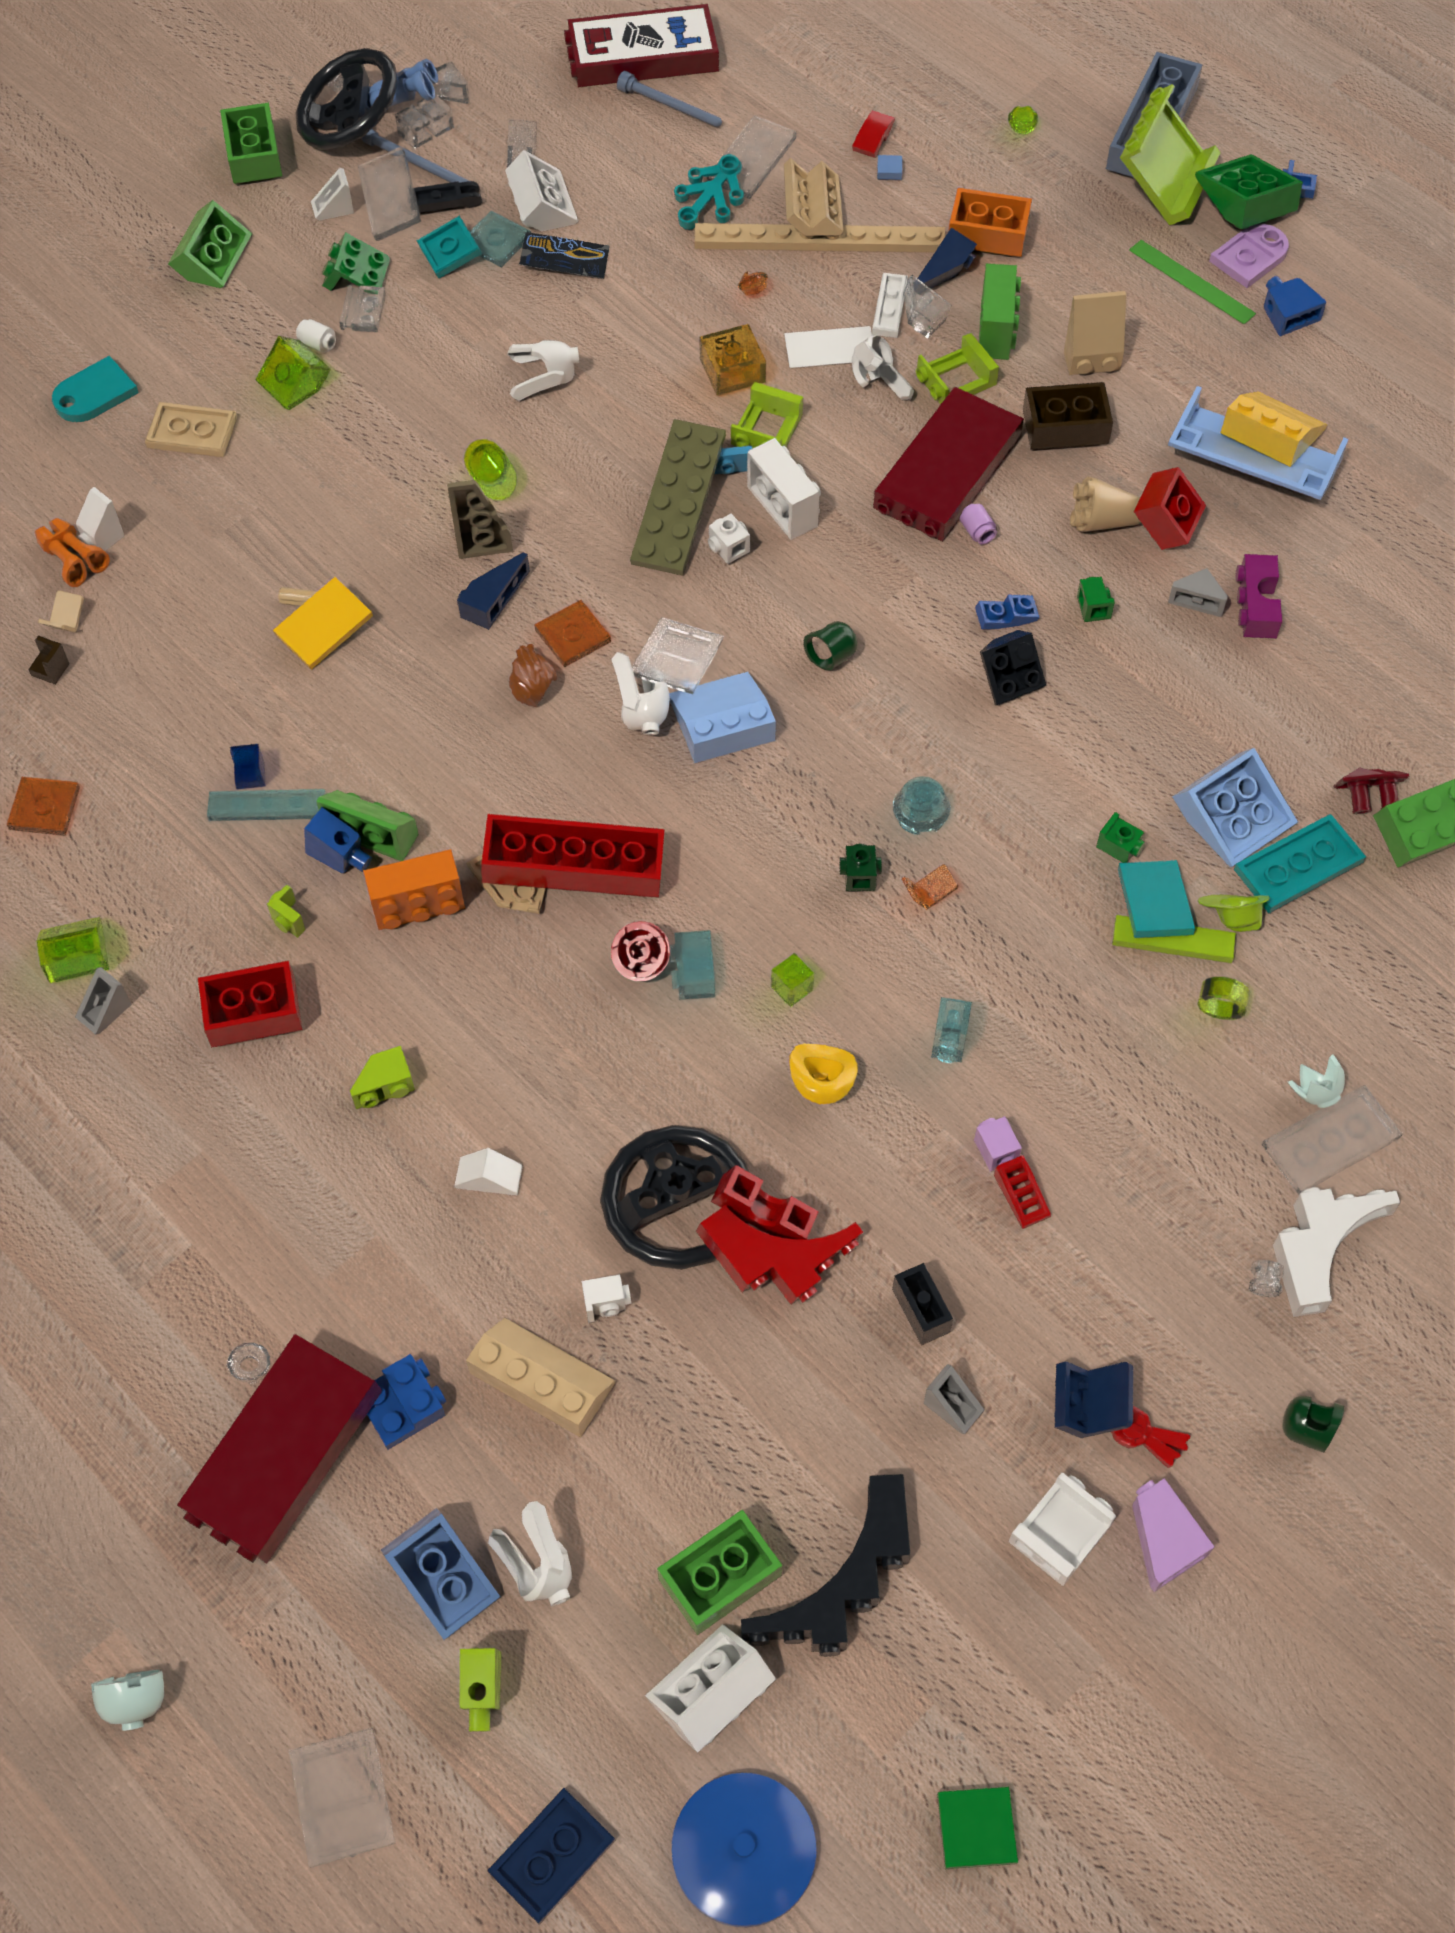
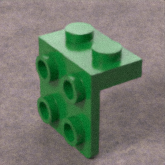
[322,232,390,295]

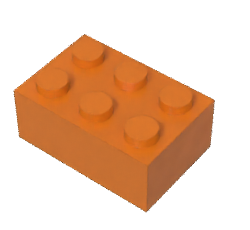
[949,188,1032,257]
[363,849,465,930]

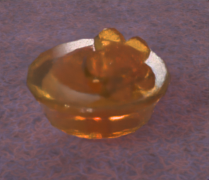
[738,271,768,296]

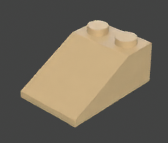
[1064,291,1126,375]

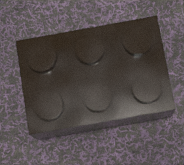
[1023,382,1113,450]

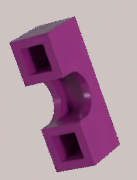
[1236,554,1282,639]

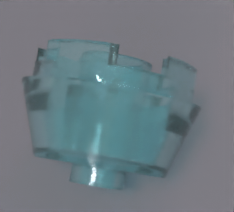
[893,776,951,835]

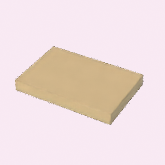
[145,402,237,457]

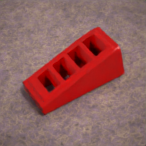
[994,1155,1051,1229]

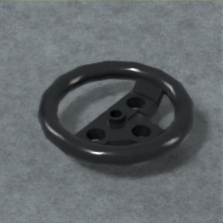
[295,48,398,150]
[600,1125,749,1270]

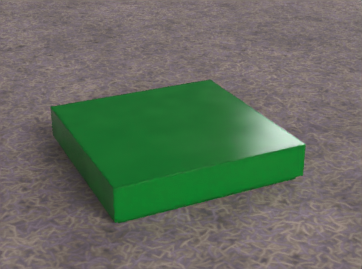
[937,1787,1018,1870]

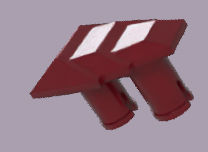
[1333,767,1410,814]

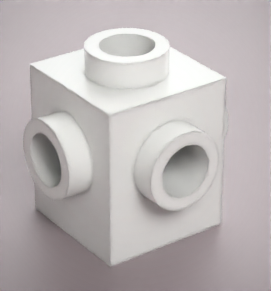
[708,513,750,564]

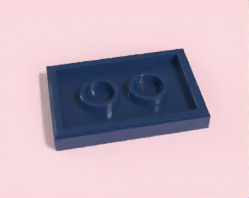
[487,1788,616,1925]

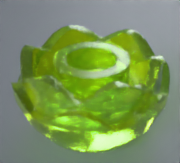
[1008,106,1038,134]

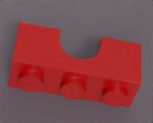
[711,1165,819,1240]

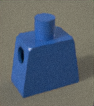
[1264,276,1326,336]
[304,807,372,873]

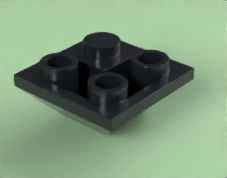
[980,630,1046,705]

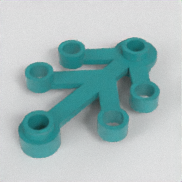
[674,154,744,230]

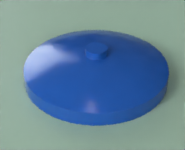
[672,1773,816,1928]

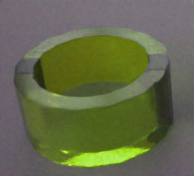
[1197,976,1250,1020]

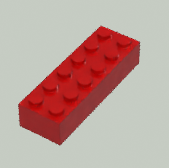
[481,814,665,898]

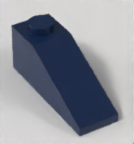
[908,228,977,298]
[457,552,530,630]

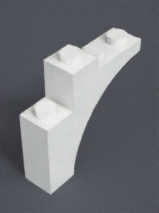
[1273,1187,1400,1317]

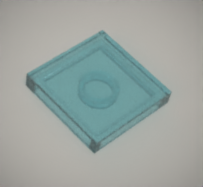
[470,211,531,268]

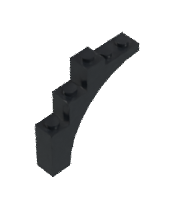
[741,1474,910,1657]

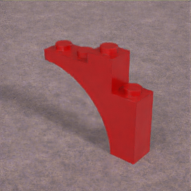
[696,1205,863,1305]

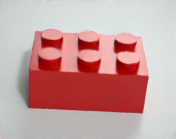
[198,960,303,1048]

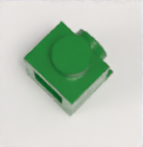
[1077,576,1115,622]
[1096,812,1145,863]

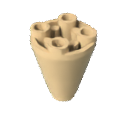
[1070,477,1141,532]

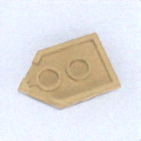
[466,854,546,914]

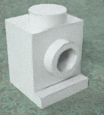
[582,1274,631,1323]

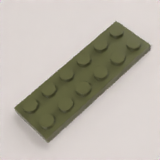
[630,419,726,576]

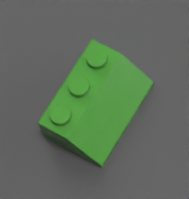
[168,200,252,288]
[316,790,419,861]

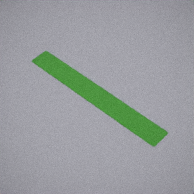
[1129,240,1256,324]

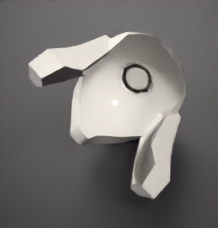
[852,335,914,400]
[507,340,580,401]
[611,652,670,735]
[488,1501,572,1606]

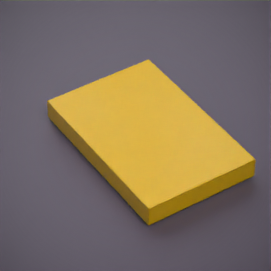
[273,577,373,670]

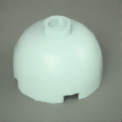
[91,1670,164,1731]

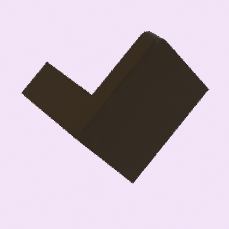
[28,636,70,685]

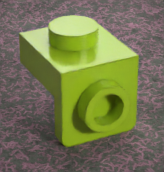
[267,885,306,938]

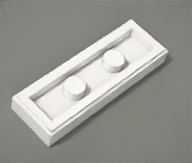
[872,273,908,338]

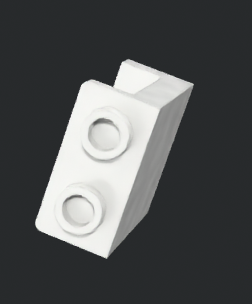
[1009,1473,1116,1586]

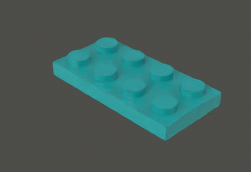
[1234,814,1366,914]

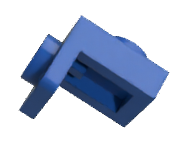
[1283,160,1317,199]

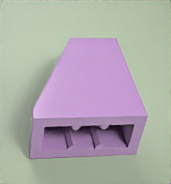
[1132,1478,1214,1592]

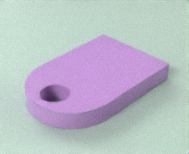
[1209,224,1289,288]

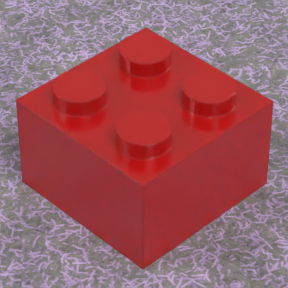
[1134,467,1206,550]

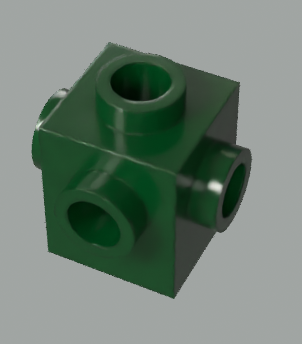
[839,844,882,891]

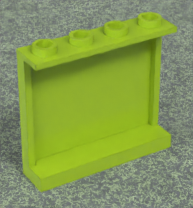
[1120,84,1221,226]

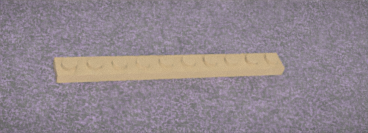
[695,223,945,252]

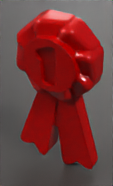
[1111,1406,1190,1468]

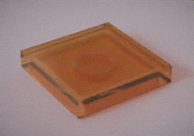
[534,600,611,667]
[6,776,80,836]

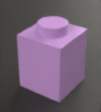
[974,1116,1022,1172]

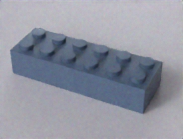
[1106,52,1203,177]

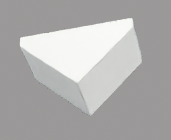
[311,168,354,221]
[455,1148,522,1196]

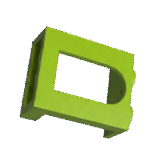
[915,333,999,404]
[731,382,803,449]

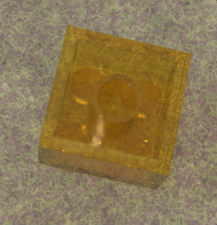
[699,324,766,396]

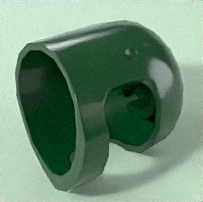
[803,621,858,671]
[1282,1396,1344,1453]

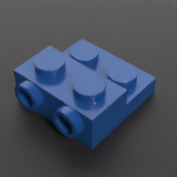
[367,1354,446,1450]

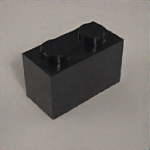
[892,1263,953,1345]

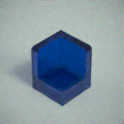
[230,744,266,790]

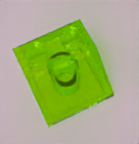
[255,335,331,410]

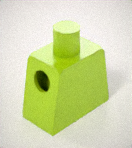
[459,1648,501,1732]

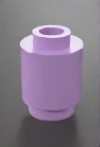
[960,504,997,545]

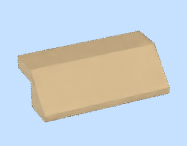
[784,158,843,236]

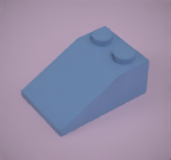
[381,1508,500,1640]

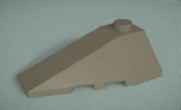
[447,480,513,559]

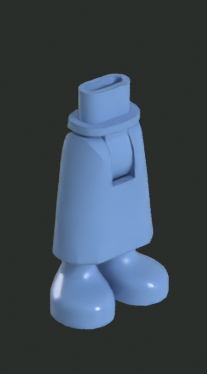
[367,59,438,108]

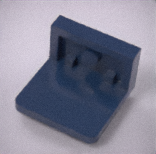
[1054,1361,1133,1438]

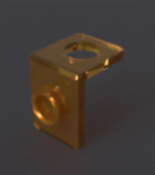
[901,864,958,910]

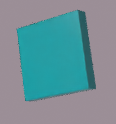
[416,215,482,279]

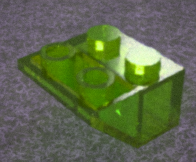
[36,916,110,983]

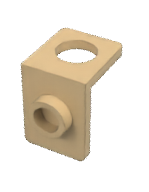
[38,591,84,633]

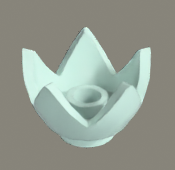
[1288,1054,1345,1108]

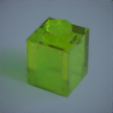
[771,953,814,1007]

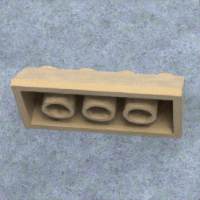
[466,1318,616,1438]

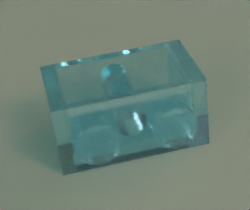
[670,930,715,1000]
[931,997,972,1063]

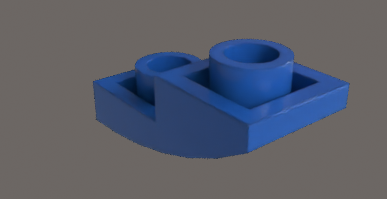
[975,595,1039,629]

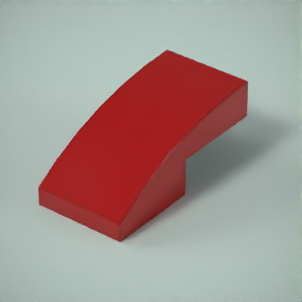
[852,110,895,158]

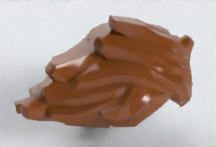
[509,644,557,707]

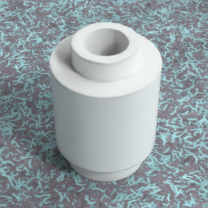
[296,319,336,353]

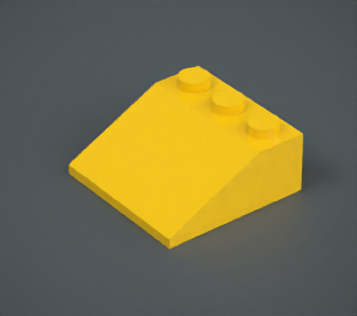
[1220,391,1328,467]

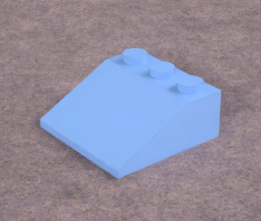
[669,672,776,763]
[1172,748,1298,867]

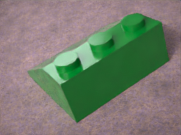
[1195,154,1303,229]

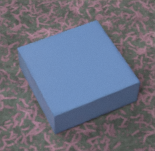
[877,155,902,180]

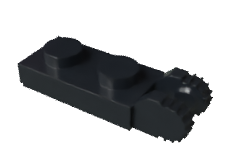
[410,181,482,213]

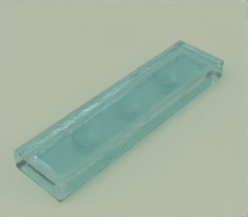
[207,789,326,821]

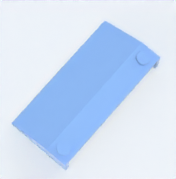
[1168,386,1349,500]

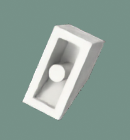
[76,487,124,551]

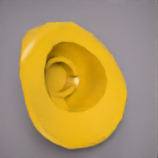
[789,1044,858,1104]

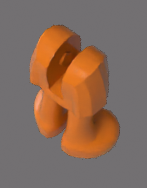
[35,518,110,587]

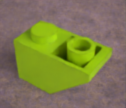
[350,1045,415,1109]

